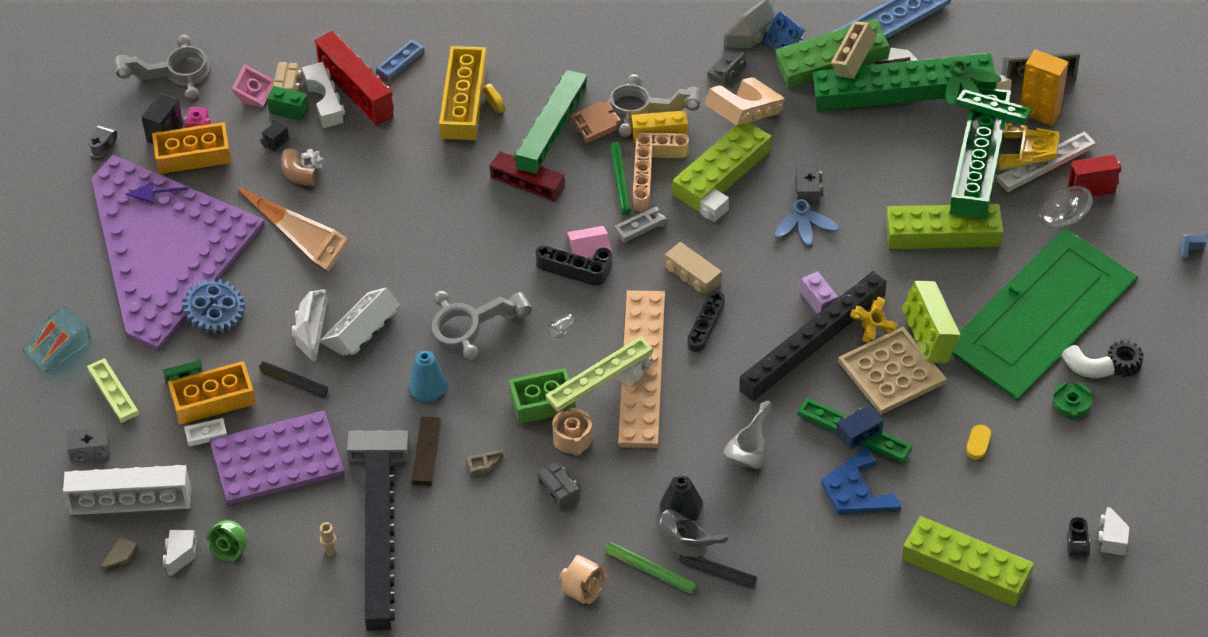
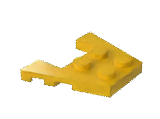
[999,123,1060,170]

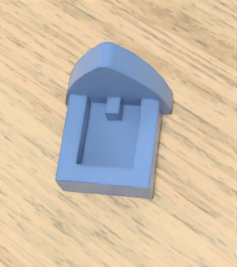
[1180,235,1208,258]

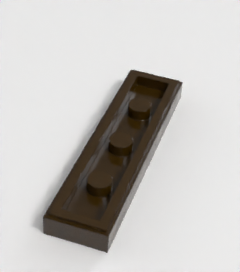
[412,417,441,485]

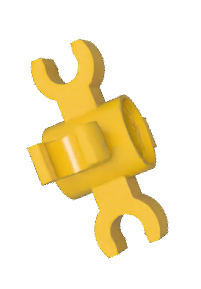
[850,297,897,343]

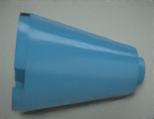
[408,351,447,403]

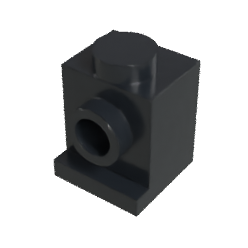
[260,119,289,151]

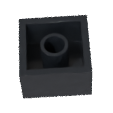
[141,93,184,144]

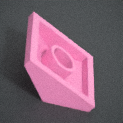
[231,64,274,108]
[567,226,612,259]

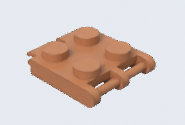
[570,101,622,143]

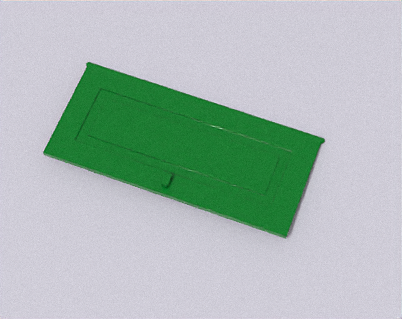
[952,228,1139,401]

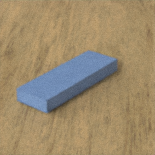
[375,39,425,81]

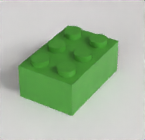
[509,368,576,424]

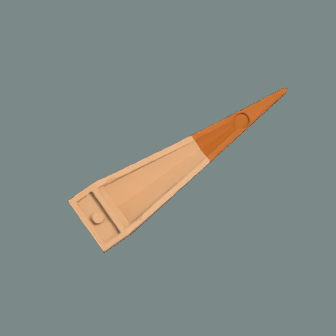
[237,187,350,272]

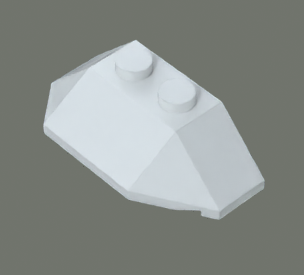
[292,290,327,361]

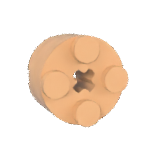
[552,408,593,456]
[560,555,606,604]

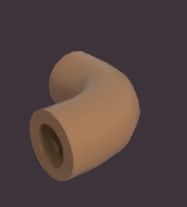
[281,149,316,186]

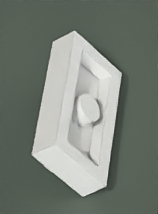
[184,418,227,447]

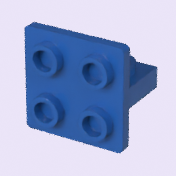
[763,11,805,51]

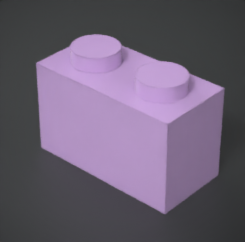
[801,271,838,314]

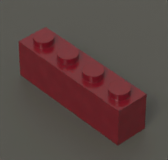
[489,151,565,202]

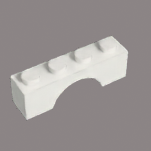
[302,62,345,128]

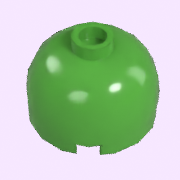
[205,520,248,562]

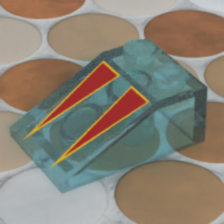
[22,306,92,373]

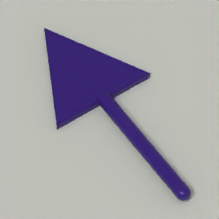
[126,181,189,203]

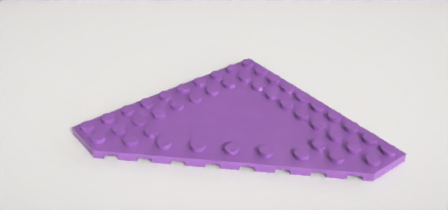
[91,155,265,351]

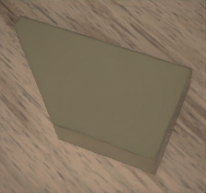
[466,450,503,477]
[101,537,138,571]

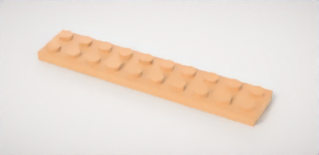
[618,290,665,448]

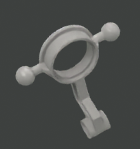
[114,35,211,101]
[608,74,702,137]
[432,291,532,360]

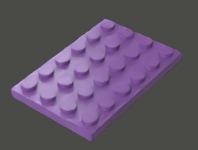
[210,410,345,505]

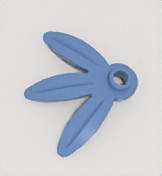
[774,199,839,246]

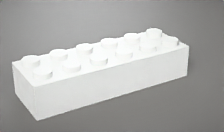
[63,465,191,515]

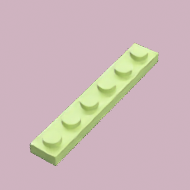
[546,336,653,412]

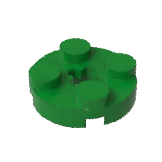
[1052,382,1092,420]

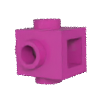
[184,107,211,128]

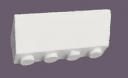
[320,287,400,356]

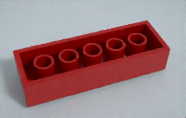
[314,30,394,126]

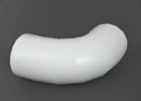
[1062,345,1114,379]

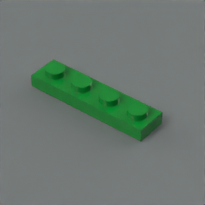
[956,90,1032,125]

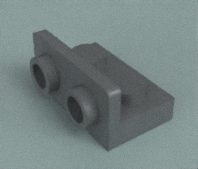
[707,51,746,86]

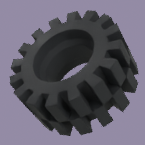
[1107,340,1144,377]

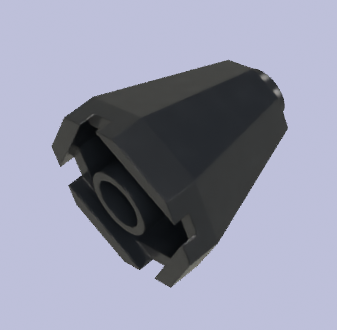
[660,475,703,521]

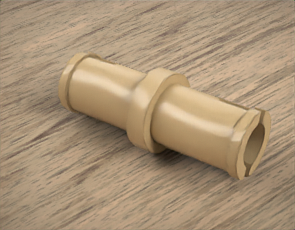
[320,522,337,557]

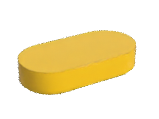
[483,84,505,114]
[966,425,991,460]

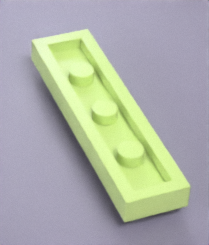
[87,358,139,423]

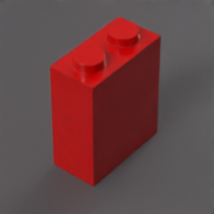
[1068,155,1122,200]

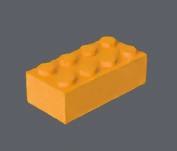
[1020,50,1068,126]
[152,122,231,174]
[168,361,256,425]

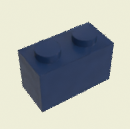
[836,405,883,450]

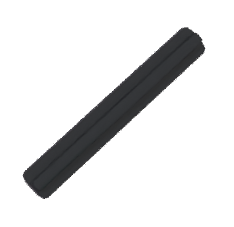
[259,360,329,397]
[679,555,757,587]

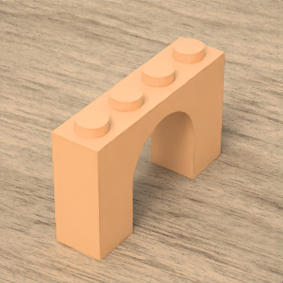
[704,77,785,126]

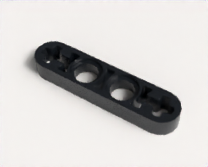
[687,291,725,352]

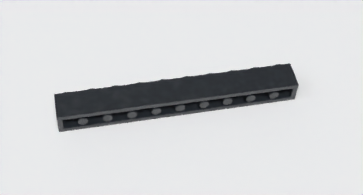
[739,271,887,401]
[365,451,395,631]

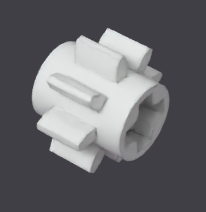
[299,149,323,169]

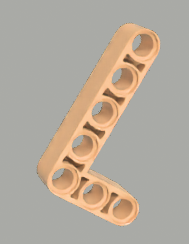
[633,133,689,212]

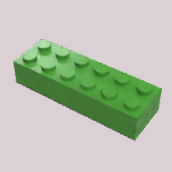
[776,18,889,89]

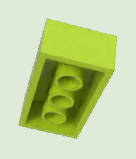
[902,281,960,363]

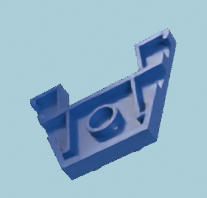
[821,447,901,514]

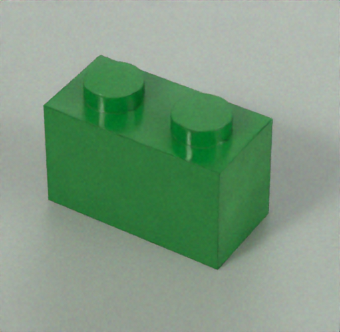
[267,86,309,121]

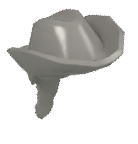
[723,401,772,469]

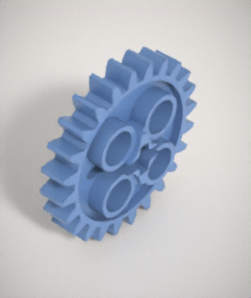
[182,278,245,335]

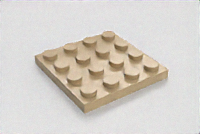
[838,327,947,415]

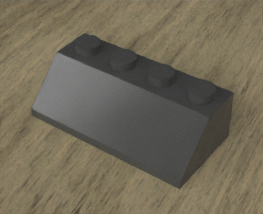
[1002,52,1080,85]

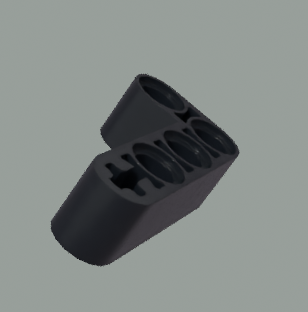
[535,245,612,286]

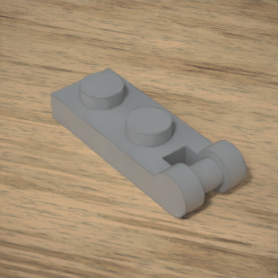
[614,207,668,243]

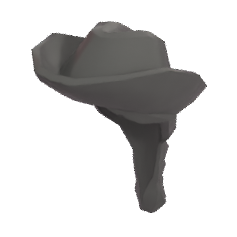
[659,509,729,557]

